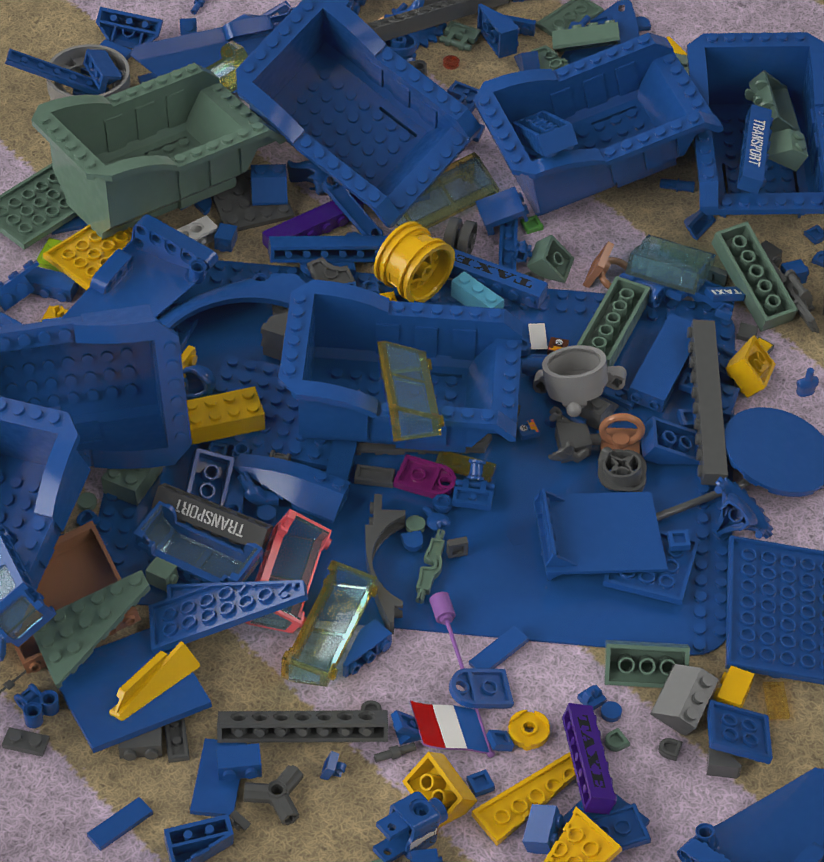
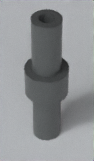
[374,742,416,763]

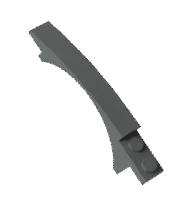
[365,494,406,634]

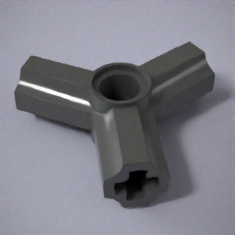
[244,765,303,825]

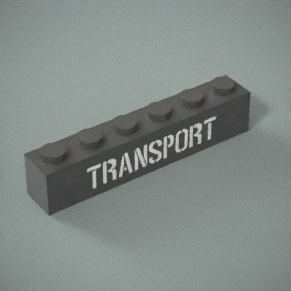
[151,483,273,549]

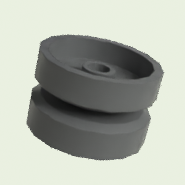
[443,216,478,255]

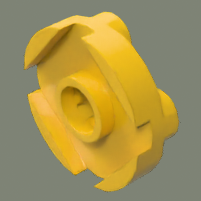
[508,710,550,751]

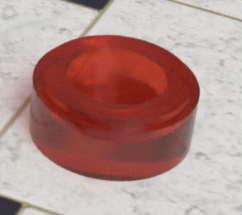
[443,55,460,70]

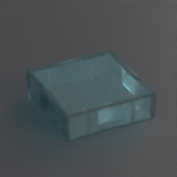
[625,234,716,295]

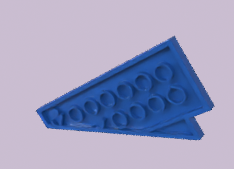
[149,580,308,655]

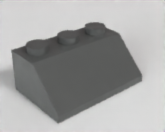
[650,664,719,736]

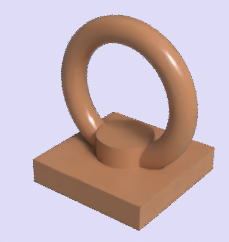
[583,241,633,289]
[599,413,645,454]

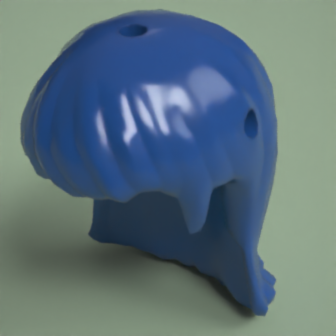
[287,160,331,195]

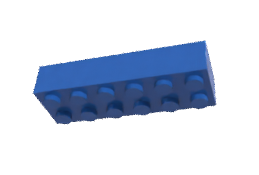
[512,110,578,158]

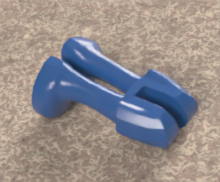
[619,269,674,308]

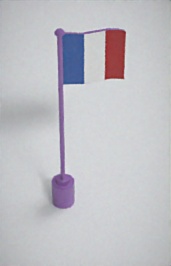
[410,592,495,758]

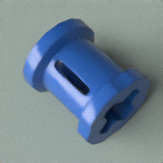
[466,459,486,481]

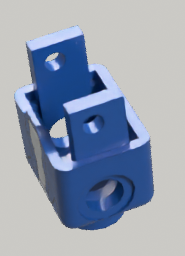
[372,791,448,862]

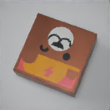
[547,337,569,355]

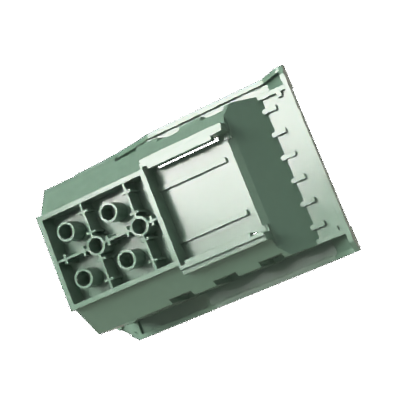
[31,63,286,240]

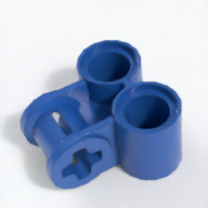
[14,683,60,729]

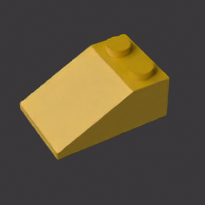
[726,335,776,398]

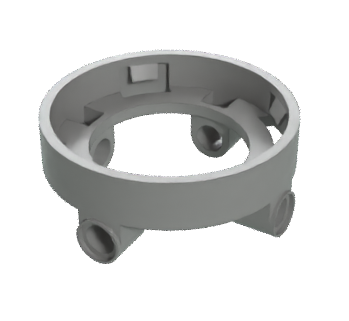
[46,44,131,101]

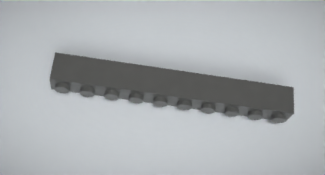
[687,319,728,485]

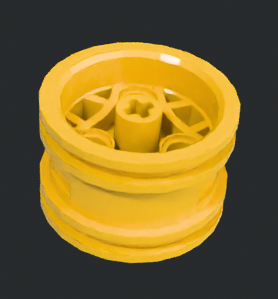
[374,221,455,303]

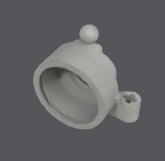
[533,345,627,417]

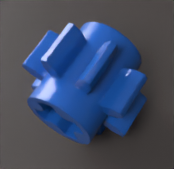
[510,240,532,263]

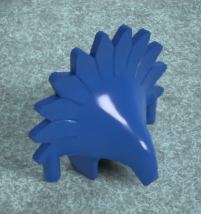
[384,0,447,50]
[713,476,773,539]

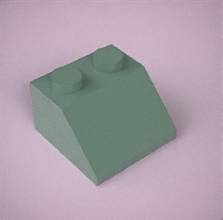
[767,129,808,171]
[527,235,575,283]

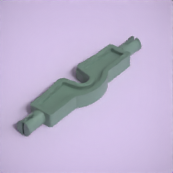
[415,529,445,604]

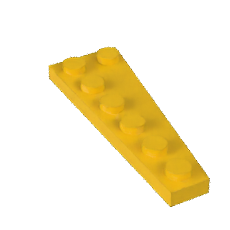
[471,752,576,846]

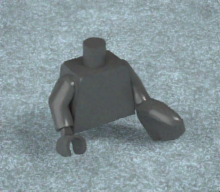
[548,406,601,463]

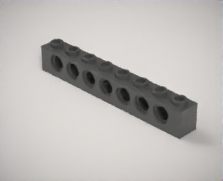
[217,710,388,743]

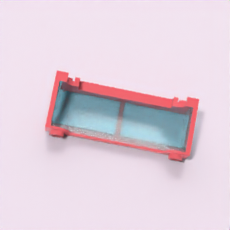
[245,509,332,633]

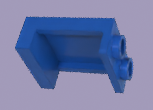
[475,186,530,236]

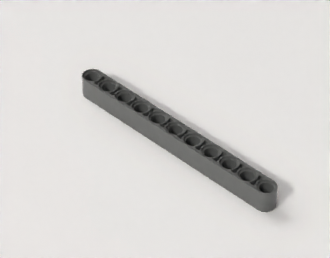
[367,0,510,41]

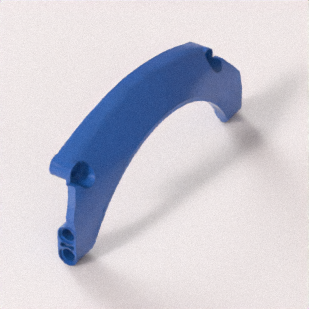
[156,273,306,330]

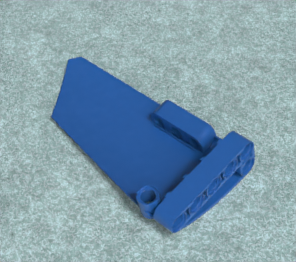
[130,7,295,93]
[62,214,219,319]
[677,767,824,862]

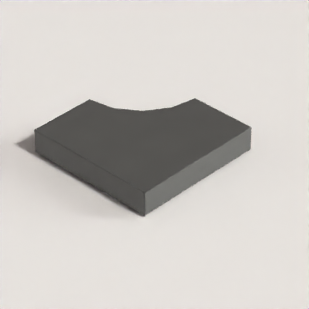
[306,257,355,284]

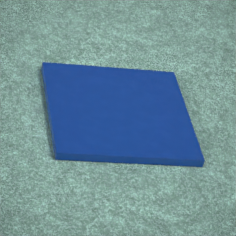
[50,628,212,753]

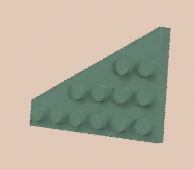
[29,570,151,689]

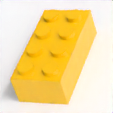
[187,386,265,445]

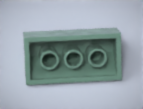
[552,20,621,53]
[605,640,690,688]

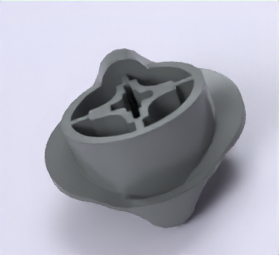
[598,447,647,492]

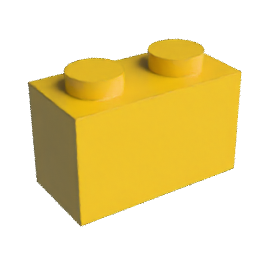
[713,665,754,708]

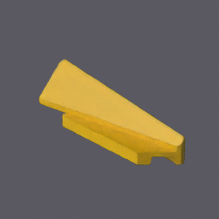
[109,642,200,721]

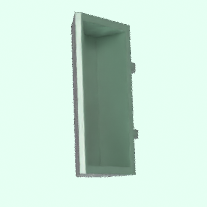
[745,70,800,133]

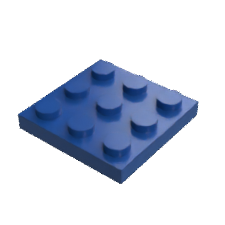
[706,699,773,764]

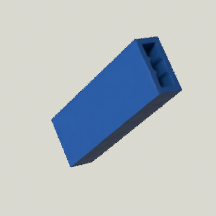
[627,313,692,413]

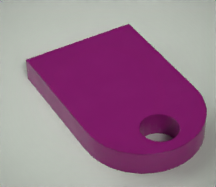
[393,454,456,498]

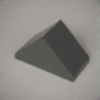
[706,746,742,779]

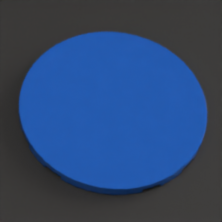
[724,407,824,497]

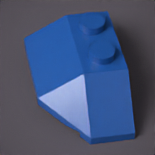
[96,7,163,49]

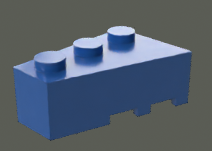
[164,814,234,862]

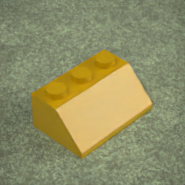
[402,751,478,828]

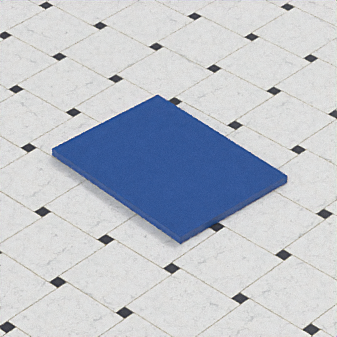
[725,535,824,685]

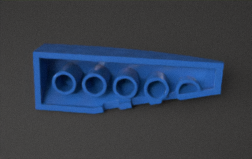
[233,454,351,523]

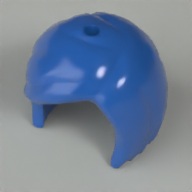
[183,365,216,400]

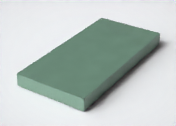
[536,0,604,36]

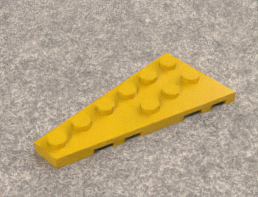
[544,806,622,862]

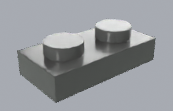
[2,727,50,757]

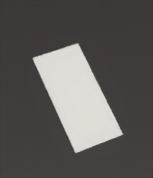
[528,323,548,350]

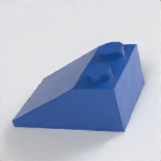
[477,4,520,58]
[641,416,700,465]
[185,448,235,506]

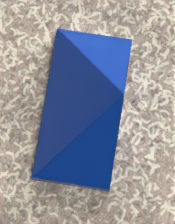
[684,210,716,240]

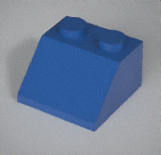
[250,164,288,206]

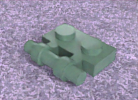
[439,21,481,51]

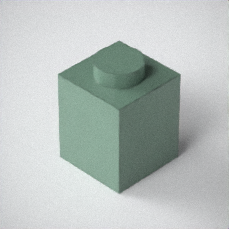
[145,556,179,592]

